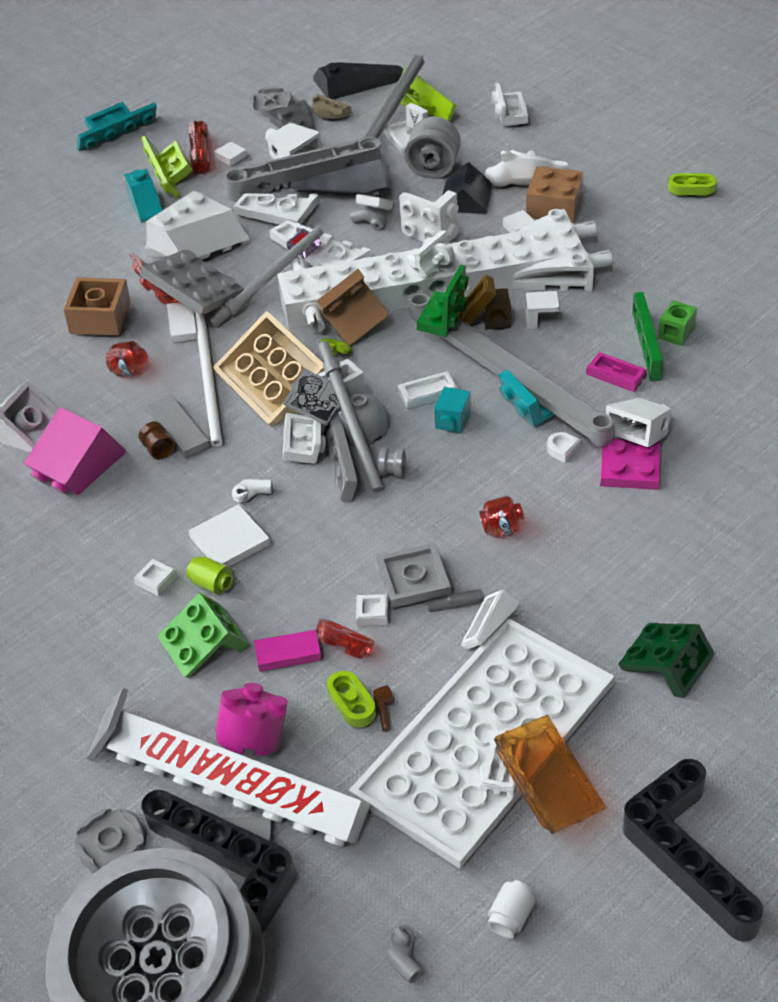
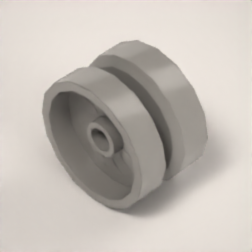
[405,117,461,179]

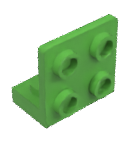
[158,592,249,678]

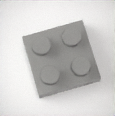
[376,543,451,608]

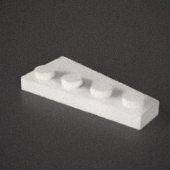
[269,220,371,266]

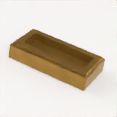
[459,275,496,326]

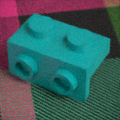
[498,369,555,427]

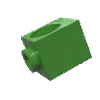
[658,300,697,346]

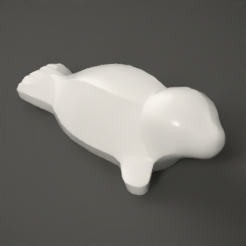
[485,150,568,187]

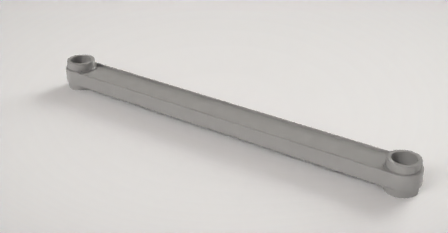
[409,293,615,446]

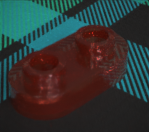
[315,619,375,658]

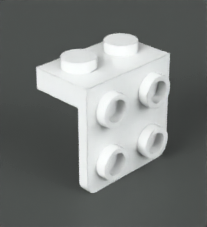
[399,190,459,243]

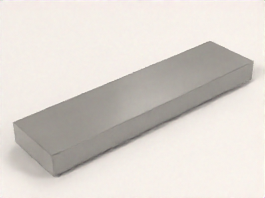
[324,411,357,502]

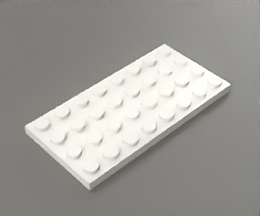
[349,618,614,869]

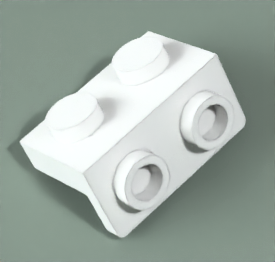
[491,83,528,126]
[282,413,325,464]

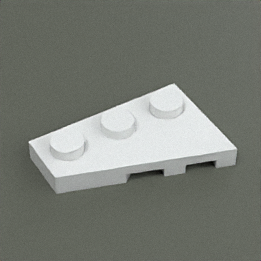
[233,193,319,225]

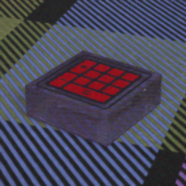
[286,229,322,259]

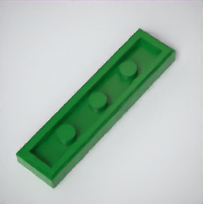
[632,292,663,382]

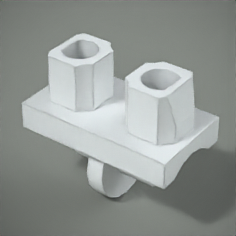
[408,231,454,277]

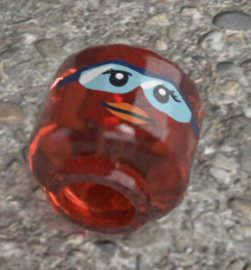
[106,341,148,377]
[479,495,525,538]

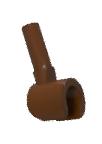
[373,685,394,732]

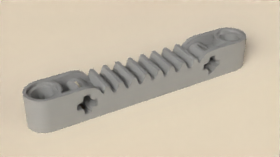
[224,137,382,202]

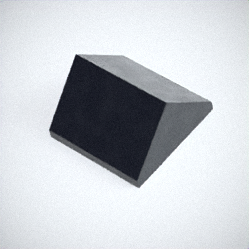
[442,162,492,214]

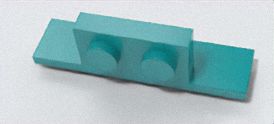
[77,101,157,151]

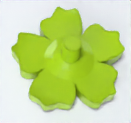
[321,338,352,356]

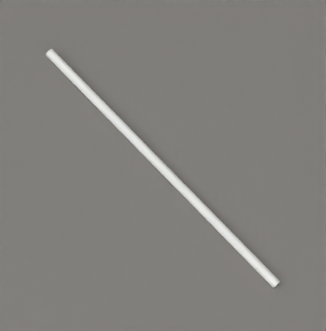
[194,312,222,447]

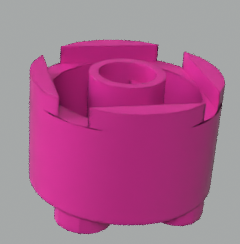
[215,683,288,756]

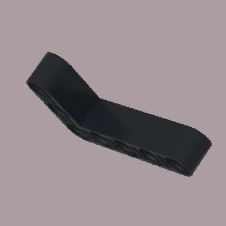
[622,758,763,942]
[141,789,295,934]

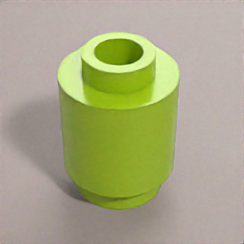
[186,556,233,595]

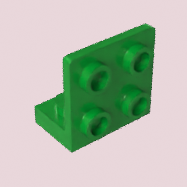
[416,265,469,337]

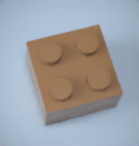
[526,166,584,224]
[63,277,131,336]

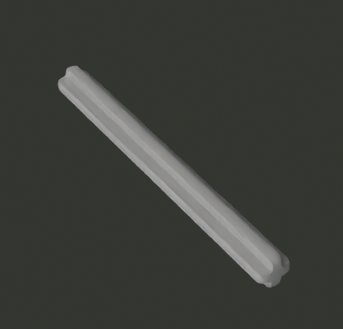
[363,55,425,139]

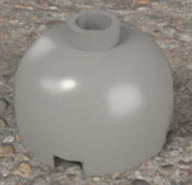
[337,393,388,447]

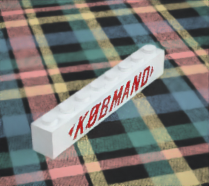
[107,710,370,847]

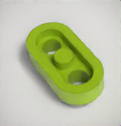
[668,173,717,196]
[327,671,376,727]

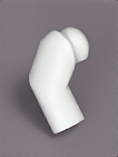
[232,479,273,503]

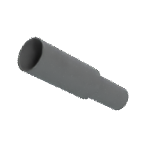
[427,588,484,612]

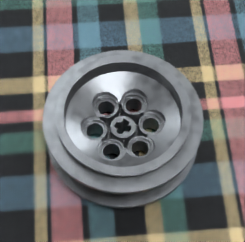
[45,847,265,1002]

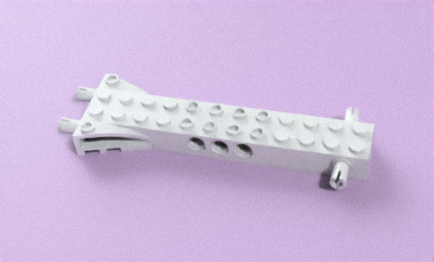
[277,209,612,333]

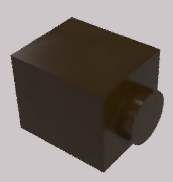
[482,288,511,330]

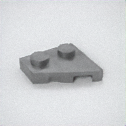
[269,99,313,130]

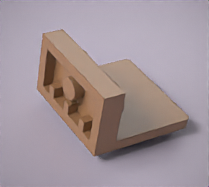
[317,269,389,346]

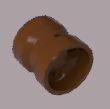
[138,421,175,460]

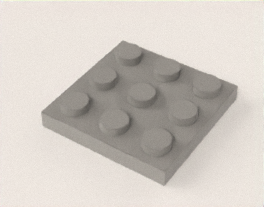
[139,249,244,316]

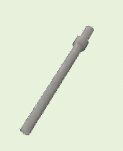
[210,226,324,327]
[318,341,383,492]

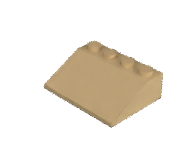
[213,311,324,427]

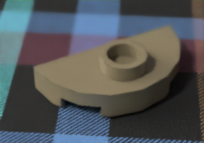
[312,94,352,119]

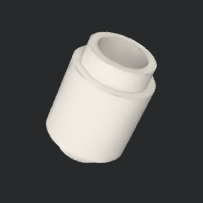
[487,880,536,939]

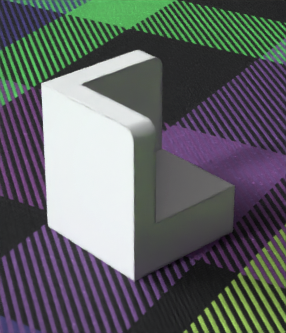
[525,291,559,329]

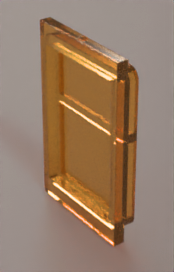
[493,715,606,835]

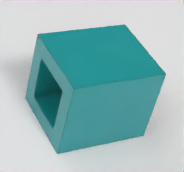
[434,386,471,433]

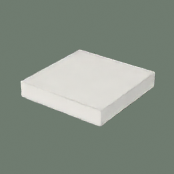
[189,504,270,567]

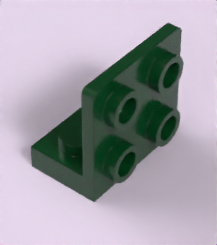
[618,623,715,697]

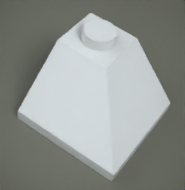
[0,379,58,452]

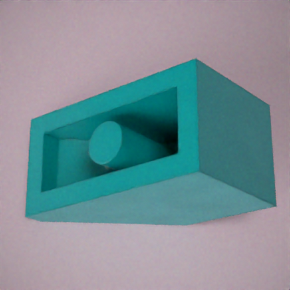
[124,169,162,223]

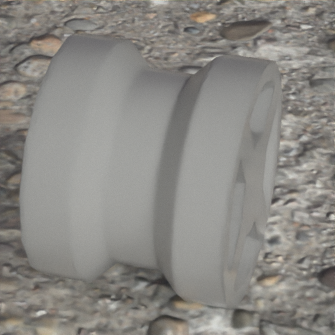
[378,448,406,477]

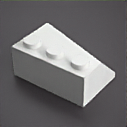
[146,191,250,260]

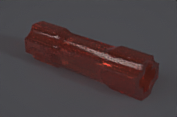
[188,121,210,175]

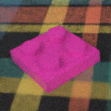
[600,439,660,490]

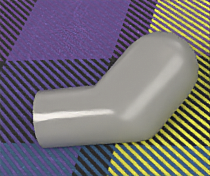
[350,207,385,230]
[387,925,423,984]

